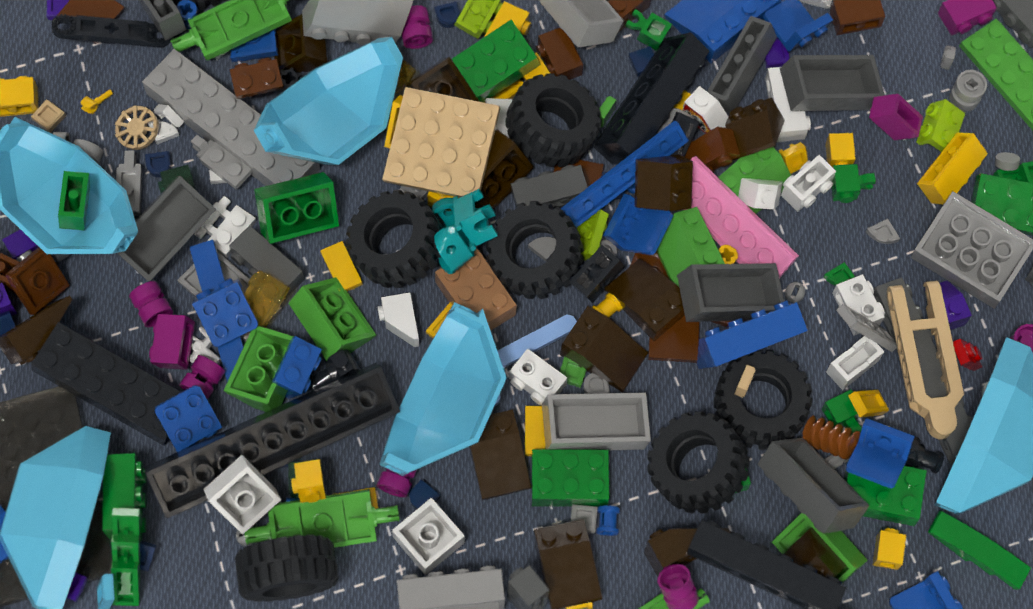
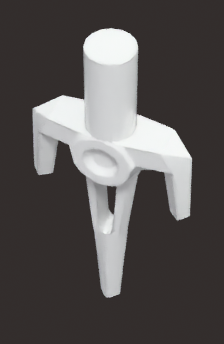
[189,327,222,365]

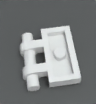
[194,196,257,258]

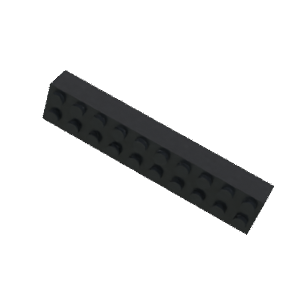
[144,363,400,519]

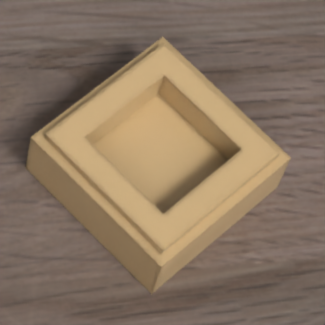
[31,99,66,133]
[735,365,755,398]

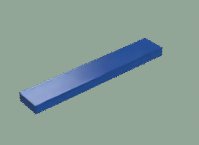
[560,120,689,228]
[190,240,244,382]

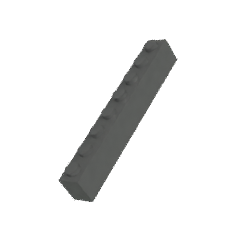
[873,277,973,468]

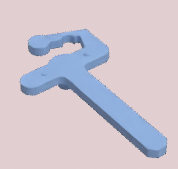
[494,314,577,407]

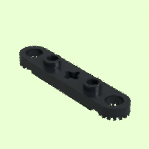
[51,14,171,47]

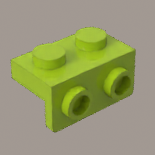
[454,0,503,39]
[916,99,965,152]
[577,210,609,261]

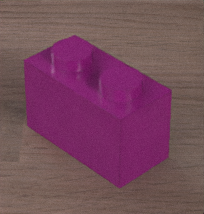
[938,0,997,36]
[869,94,923,140]
[149,314,195,370]

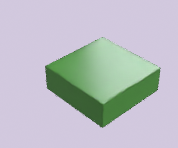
[600,96,616,128]
[560,357,586,388]

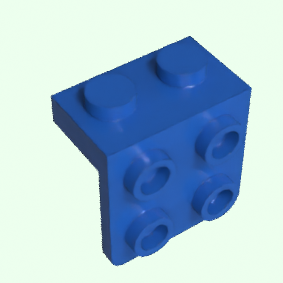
[763,0,833,52]
[603,194,673,255]
[192,278,258,347]
[272,336,322,399]
[154,385,222,452]
[846,418,915,488]
[889,571,963,609]

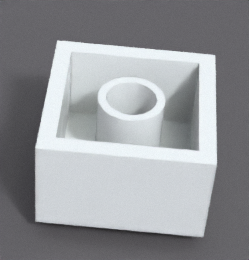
[204,455,281,534]
[392,498,465,575]

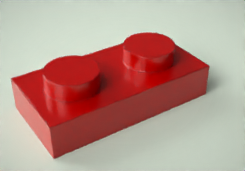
[953,339,983,371]

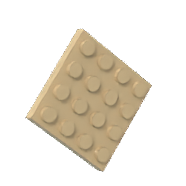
[382,87,500,198]

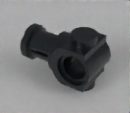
[309,349,360,390]
[905,437,944,474]

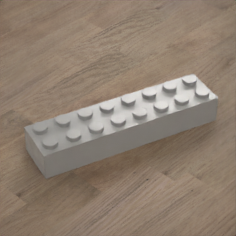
[142,49,320,186]

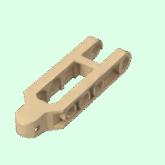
[887,281,964,439]

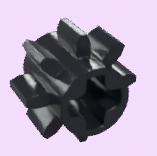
[277,67,302,94]

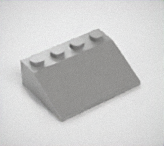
[302,0,414,45]
[911,191,1033,309]

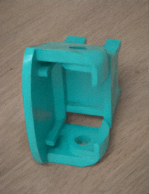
[432,189,498,274]

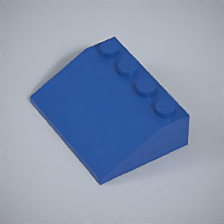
[664,0,781,63]
[697,300,808,369]

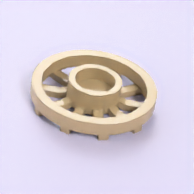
[115,106,159,150]

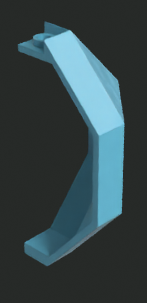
[254,37,403,165]
[0,117,138,254]
[379,302,506,476]
[934,337,1033,515]
[0,426,111,609]

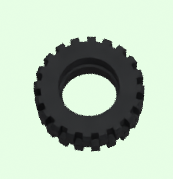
[505,74,601,167]
[346,190,443,288]
[486,201,584,299]
[713,350,812,450]
[647,411,750,514]
[235,535,338,602]

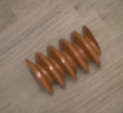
[802,415,861,460]

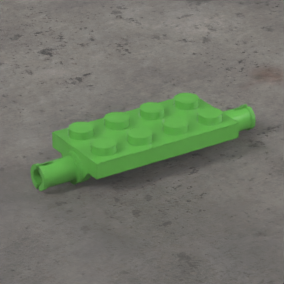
[170,0,292,61]
[244,489,400,548]

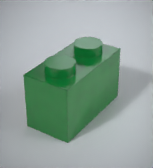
[58,171,90,231]

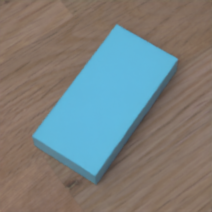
[97,574,114,609]

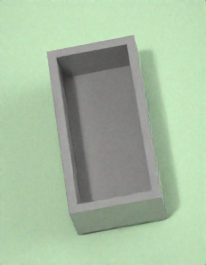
[539,0,624,47]
[542,393,651,450]
[397,566,505,609]

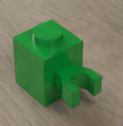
[625,9,672,51]
[831,164,876,203]
[821,390,862,436]

